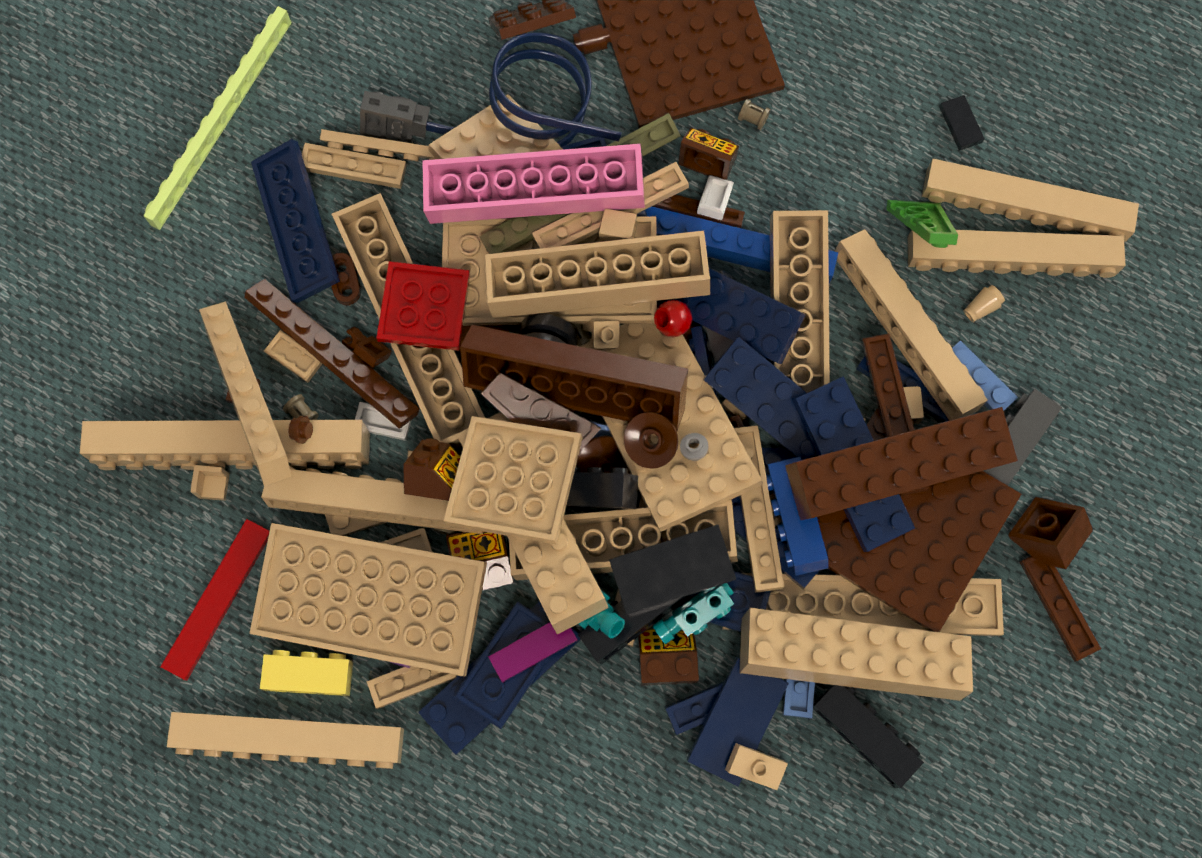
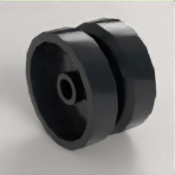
[518,314,578,346]

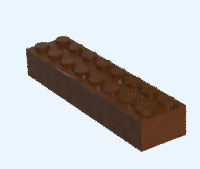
[460,325,688,431]
[785,407,1018,520]

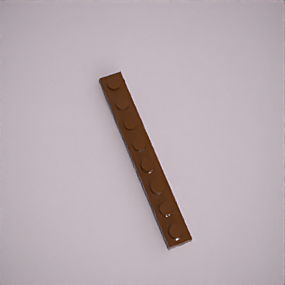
[244,279,420,429]

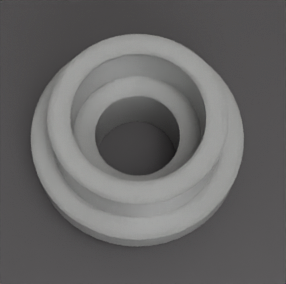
[680,433,709,461]

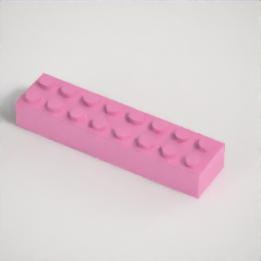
[423,144,645,224]

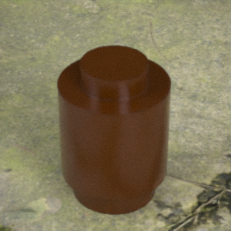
[572,24,611,55]

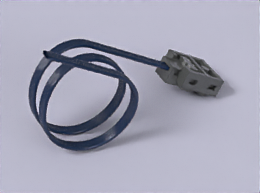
[360,32,622,147]

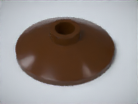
[624,412,678,469]
[576,436,624,473]

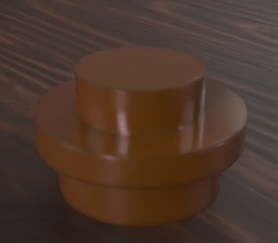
[288,416,313,444]

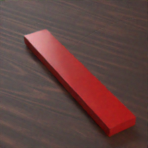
[161,519,270,681]

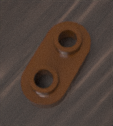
[332,253,361,305]

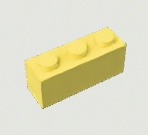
[260,650,353,696]

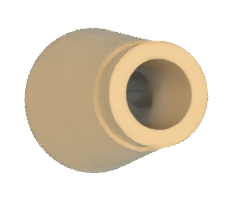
[963,285,1005,323]

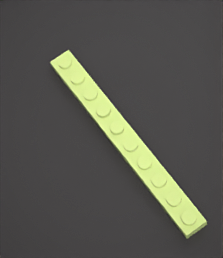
[144,6,291,230]

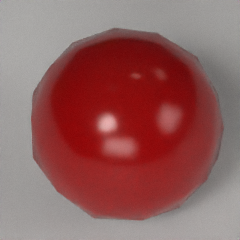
[654,299,693,338]

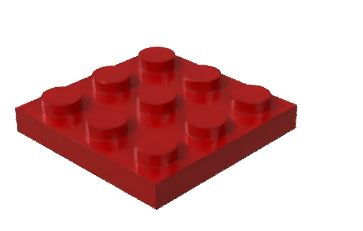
[376,261,470,351]

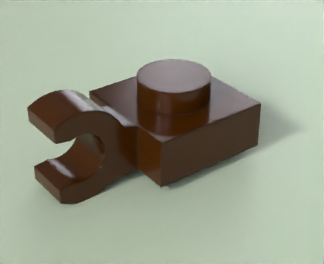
[342,326,392,368]

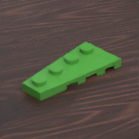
[887,200,958,248]

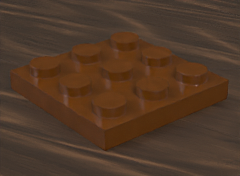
[488,0,576,40]

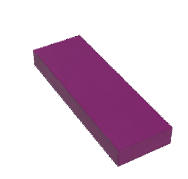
[489,622,577,683]

